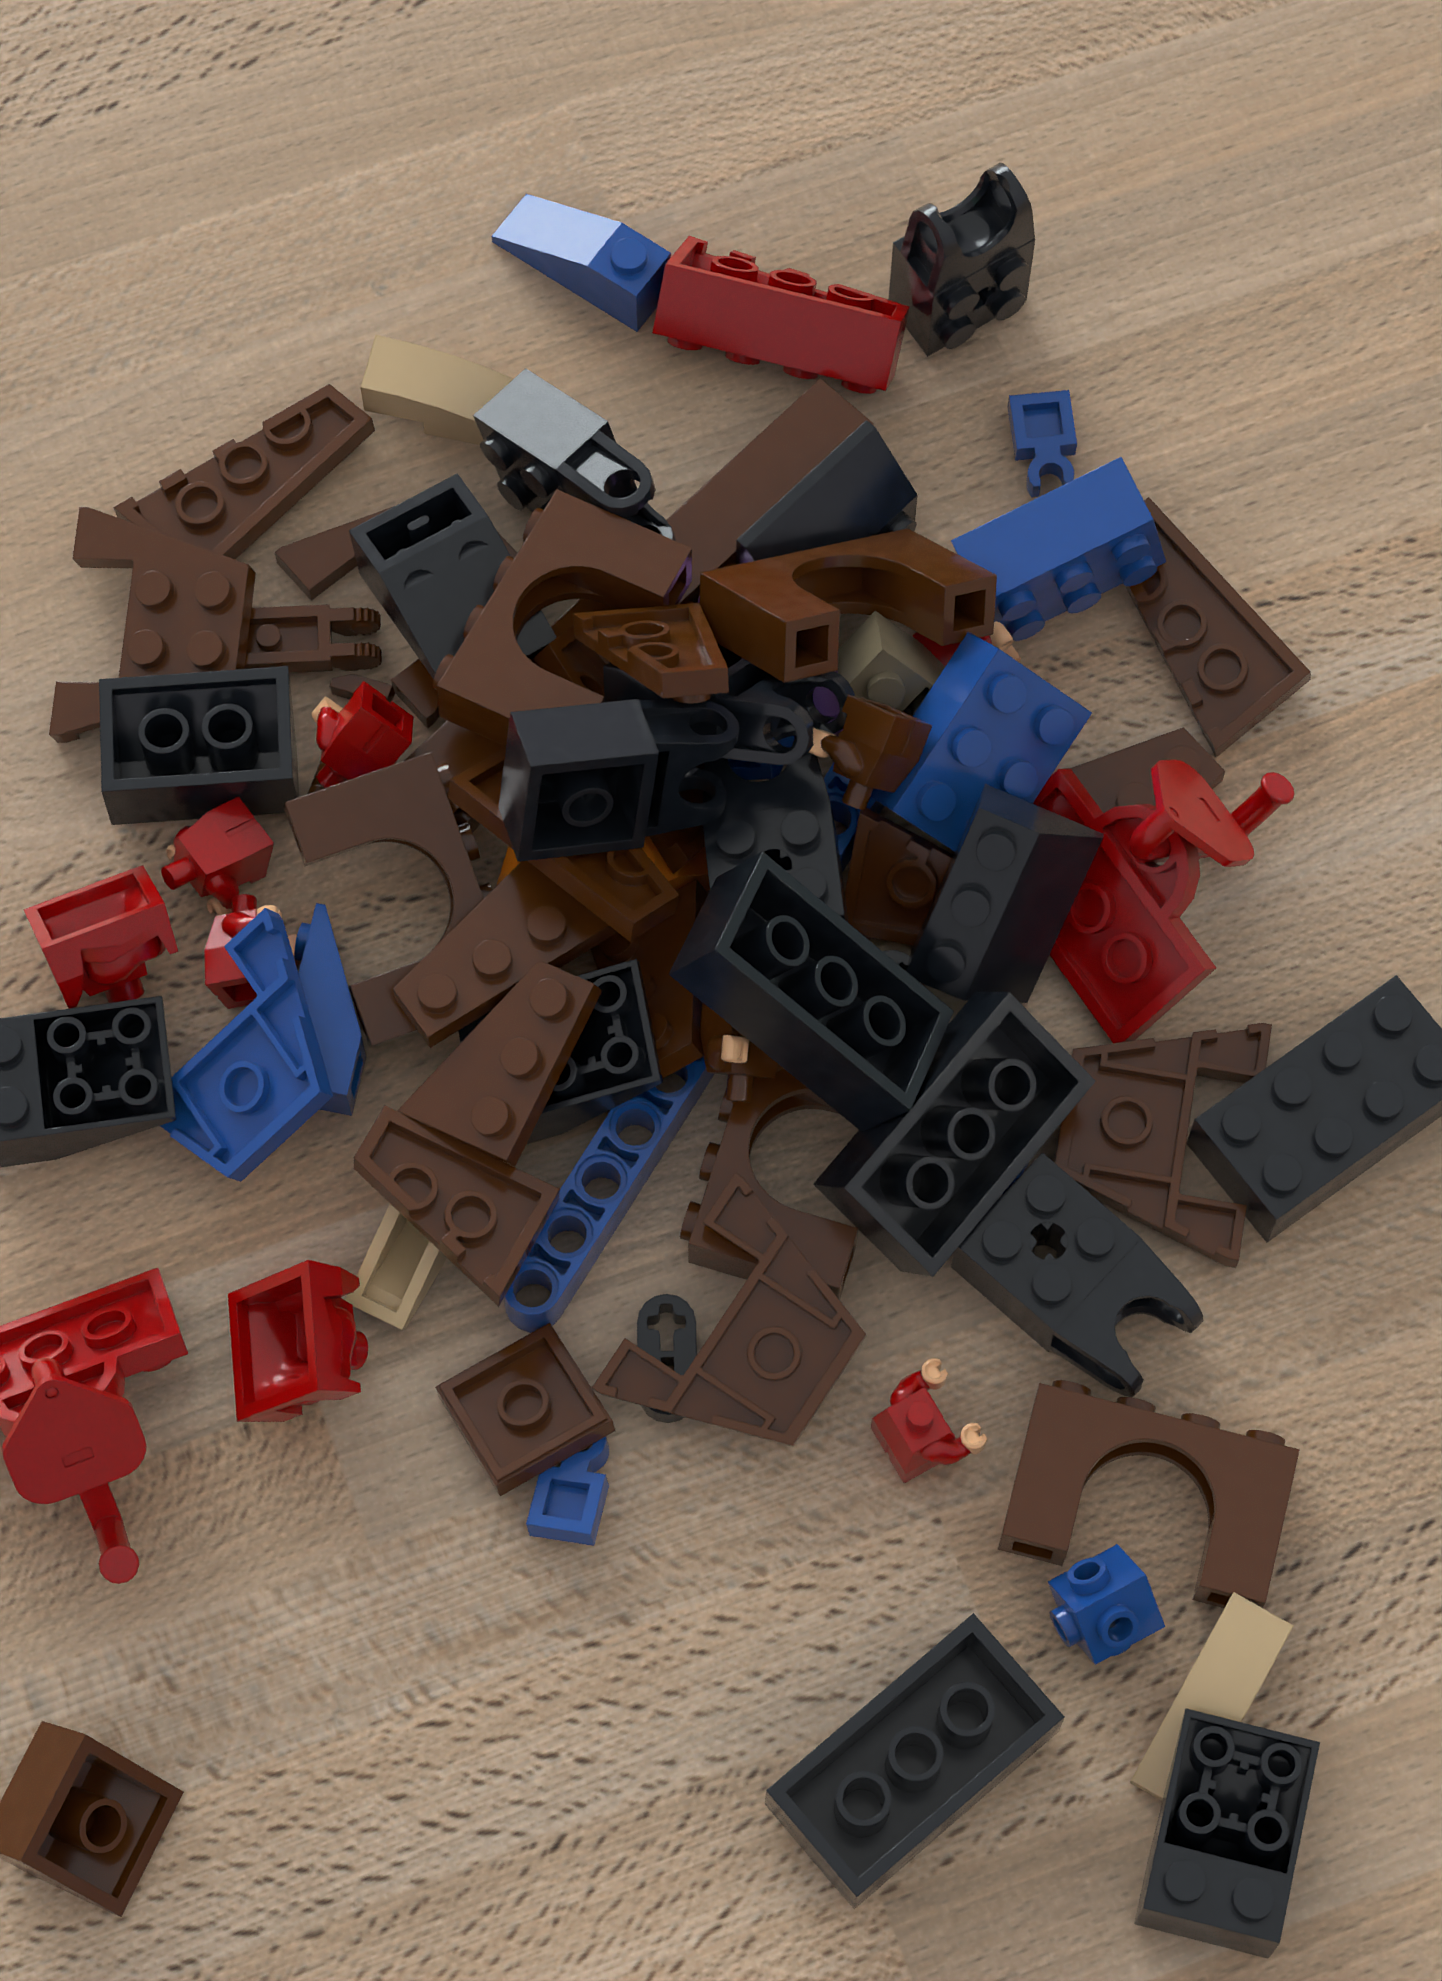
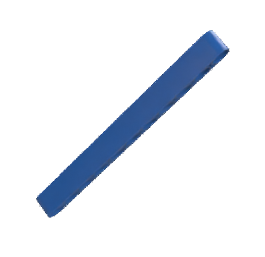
[504,763,884,1333]

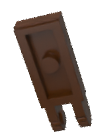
[244,604,382,673]

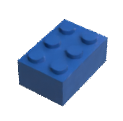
[951,457,1166,641]
[871,632,1092,852]

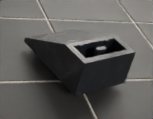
[349,473,557,679]
[458,959,663,1144]
[0,996,177,1168]
[1134,1708,1320,1959]

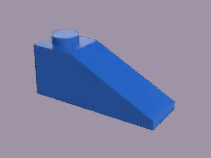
[492,194,671,332]

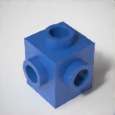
[1048,1544,1165,1665]

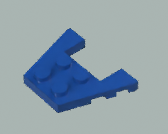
[160,908,333,1182]

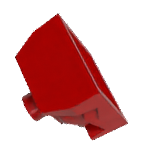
[23,865,179,1009]
[228,1260,368,1422]

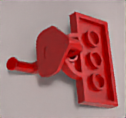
[1033,760,1295,1043]
[0,1267,188,1584]

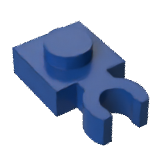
[1007,390,1077,498]
[526,1437,609,1546]

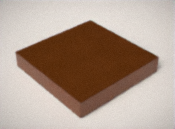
[435,1323,616,1496]

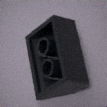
[736,420,918,565]
[99,666,299,825]
[906,784,1104,1003]

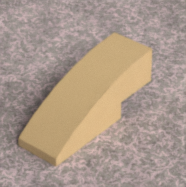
[360,335,513,445]
[345,1204,447,1330]
[1130,1592,1294,1801]

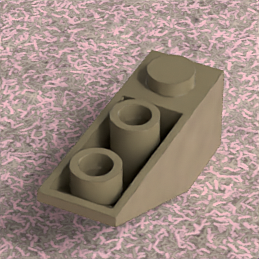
[837,611,945,716]

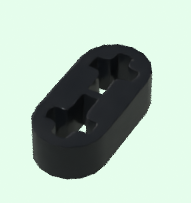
[637,1294,697,1423]

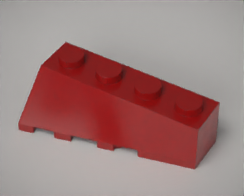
[652,236,910,394]

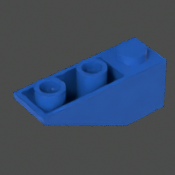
[294,903,366,1116]

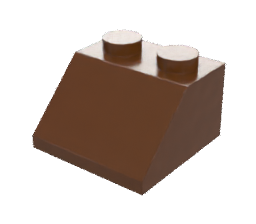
[0,1721,184,1917]

